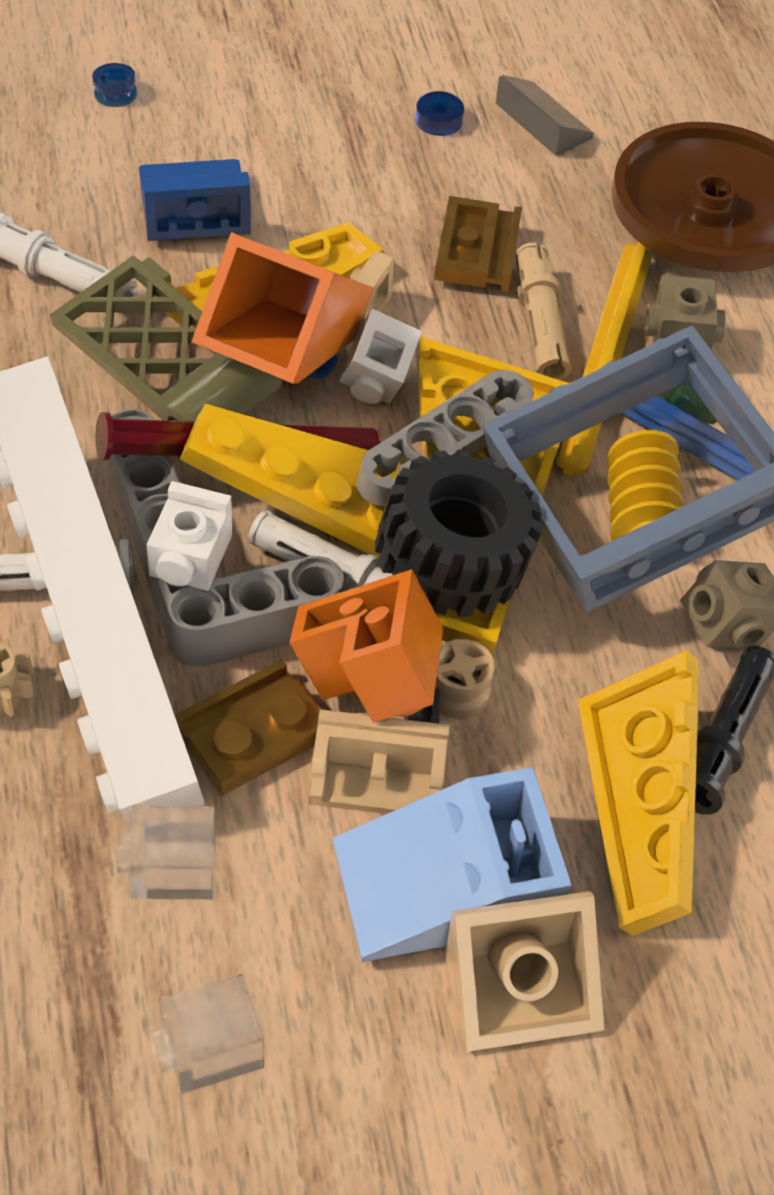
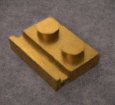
[434,196,522,292]
[174,659,320,796]

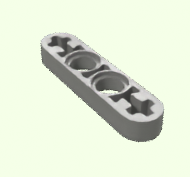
[356,370,534,507]

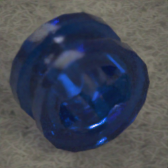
[92,63,137,107]

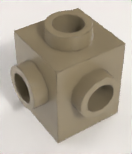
[644,275,726,349]
[680,560,774,649]

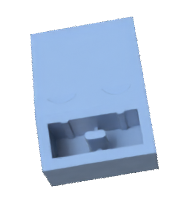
[333,767,572,962]

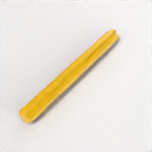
[556,241,652,477]

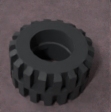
[375,450,543,617]

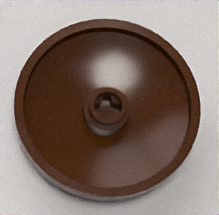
[612,122,774,272]

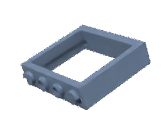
[483,325,774,613]

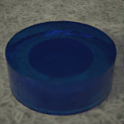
[415,91,464,136]

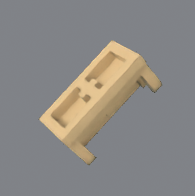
[309,709,450,814]

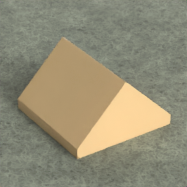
[444,891,605,1052]

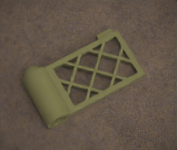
[50,255,282,421]

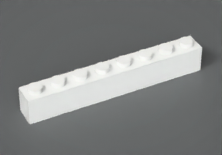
[0,356,205,831]

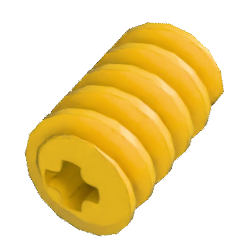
[606,430,684,541]

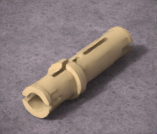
[515,242,572,381]

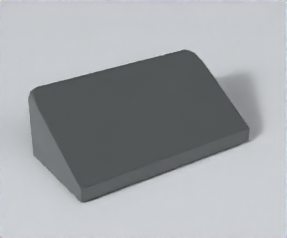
[496,75,594,155]

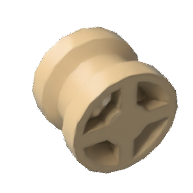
[435,639,495,718]

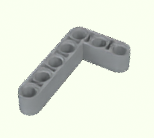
[108,409,344,666]

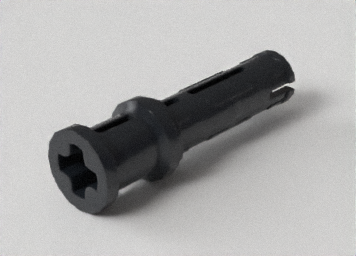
[695,646,774,815]

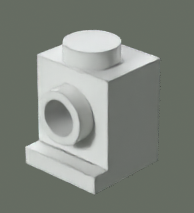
[339,308,422,404]
[147,481,232,591]

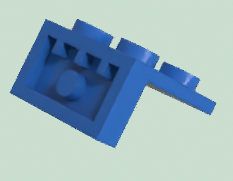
[139,159,251,241]

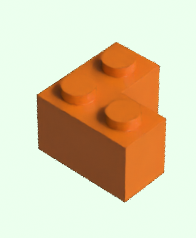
[289,569,443,723]

